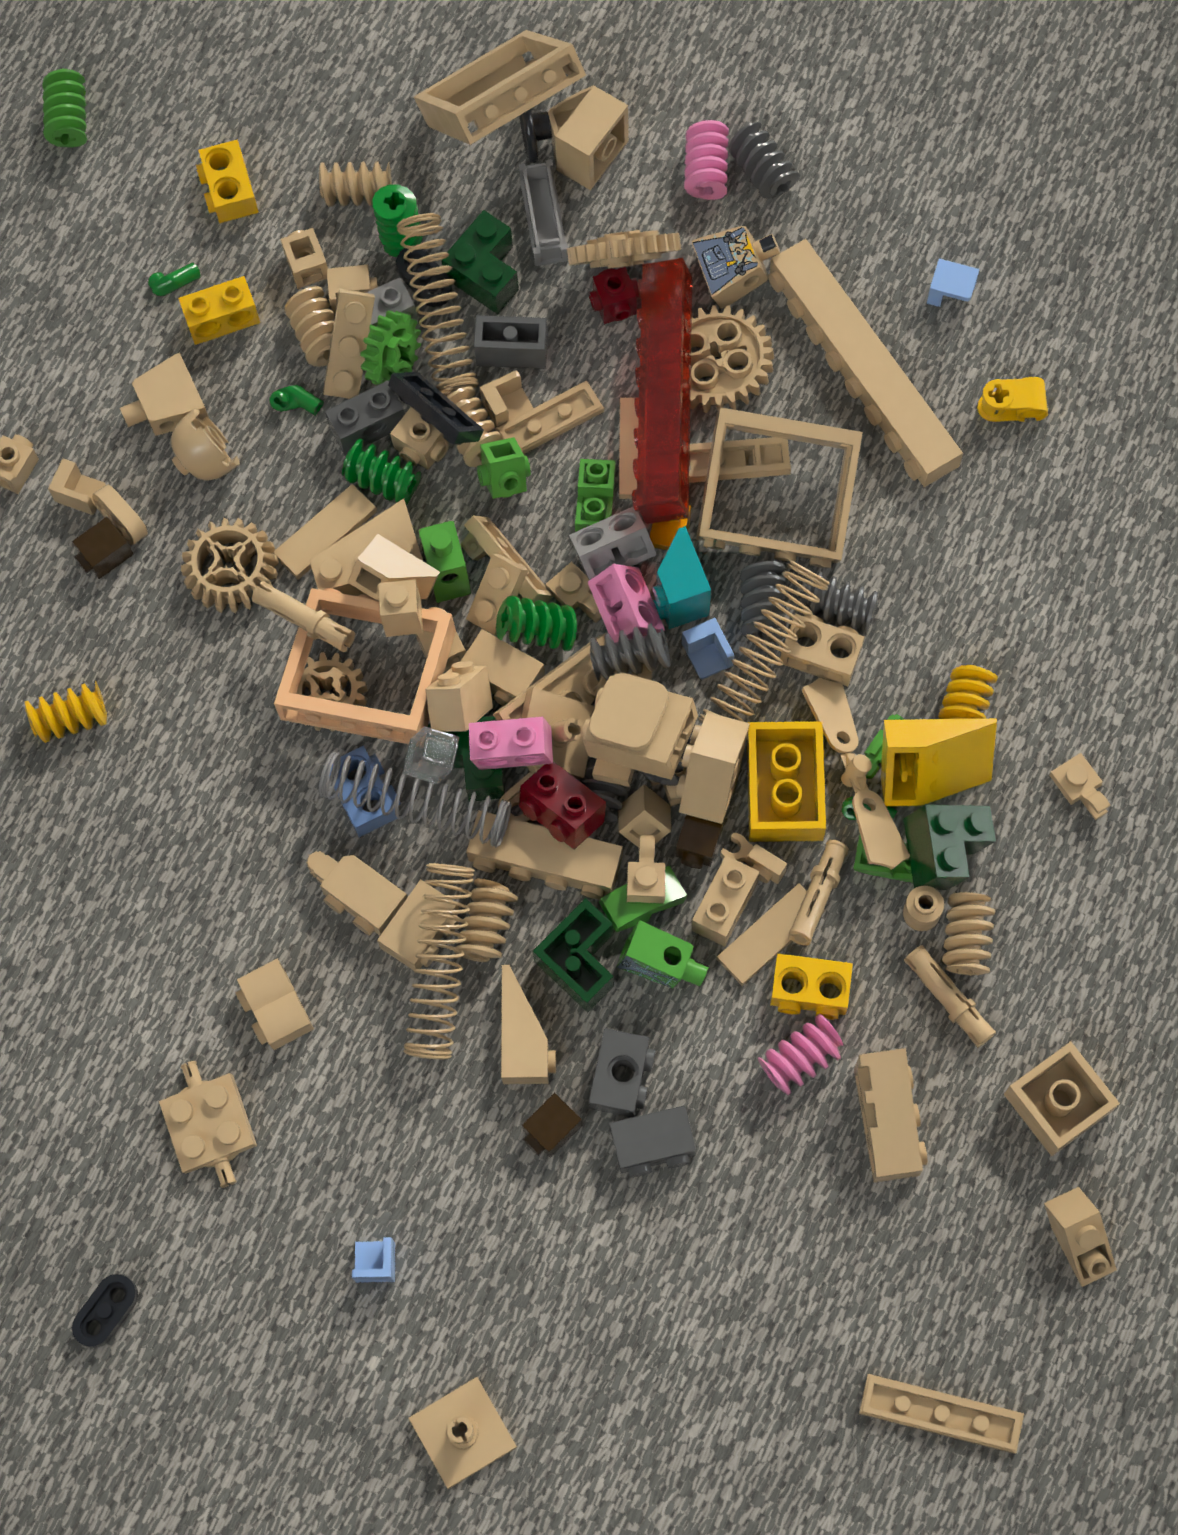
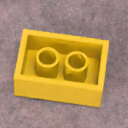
[747,721,826,842]

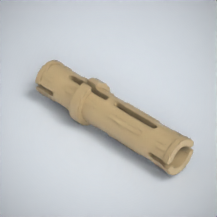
[252,581,355,652]
[788,840,849,945]
[904,945,996,1048]

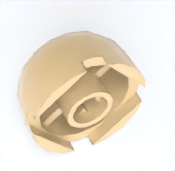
[171,409,240,481]

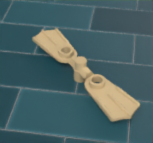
[802,678,910,870]

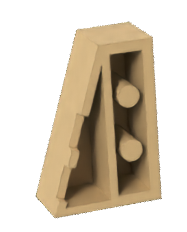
[309,499,423,596]
[854,1048,928,1183]

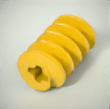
[938,665,998,719]
[25,680,107,743]

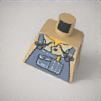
[691,226,780,308]

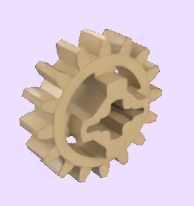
[297,652,368,732]

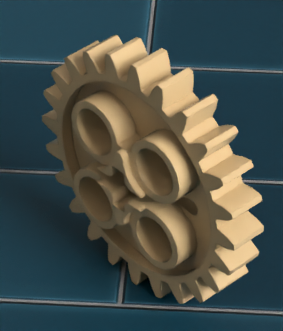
[567,230,681,269]
[660,305,774,413]

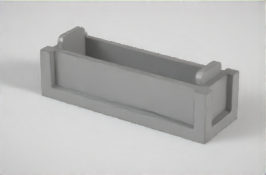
[518,159,568,266]

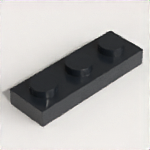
[388,372,484,445]

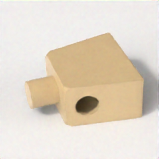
[120,352,209,436]

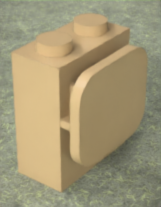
[581,673,698,780]

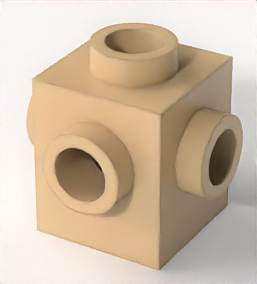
[390,407,449,470]

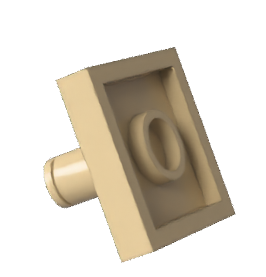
[521,687,595,779]
[409,1377,517,1489]

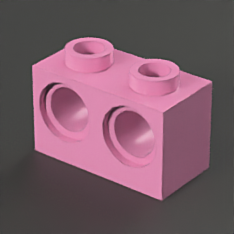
[588,564,665,643]
[469,717,553,770]

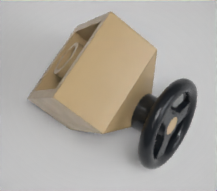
[519,85,629,190]

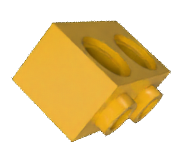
[196,139,259,223]
[178,276,260,345]
[770,953,853,1020]

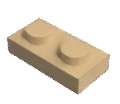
[466,554,528,635]

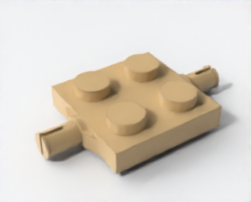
[159,1061,257,1188]

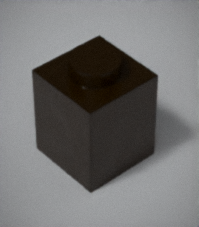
[72,517,134,579]
[675,814,725,869]
[522,1092,583,1158]

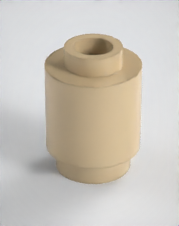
[903,886,944,931]

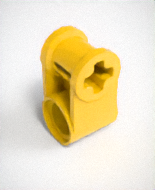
[977,377,1048,422]

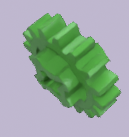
[360,310,421,385]

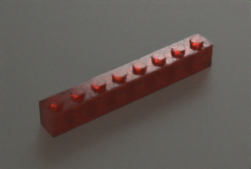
[632,258,692,524]

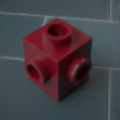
[588,267,641,324]

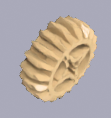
[181,518,279,613]

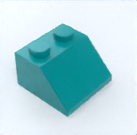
[653,526,711,629]

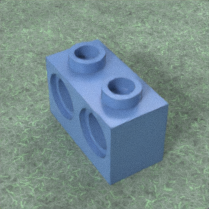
[330,746,401,837]

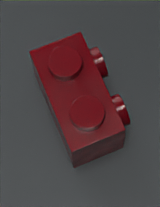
[519,761,606,850]

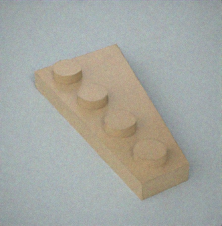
[493,633,618,774]

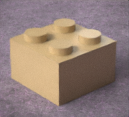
[676,712,750,824]
[1004,1041,1120,1156]

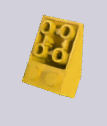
[881,718,997,806]

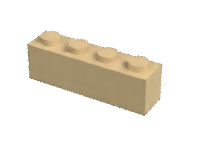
[466,810,623,900]

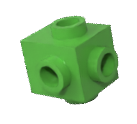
[477,437,531,499]

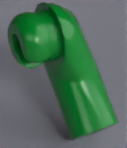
[148,262,201,296]

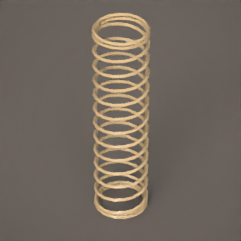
[397,213,479,396]
[698,560,830,723]
[403,863,475,1059]

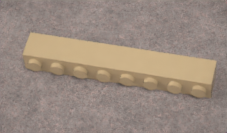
[768,239,963,487]

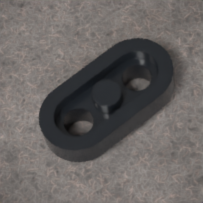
[396,248,453,307]
[72,1274,138,1348]

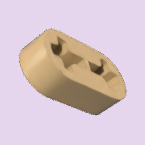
[92,485,148,545]

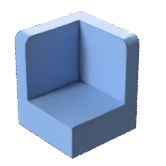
[927,258,979,307]
[682,618,734,679]
[352,1237,395,1283]

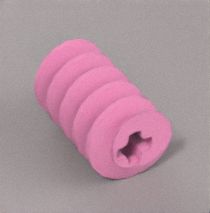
[684,120,729,200]
[757,1014,843,1095]

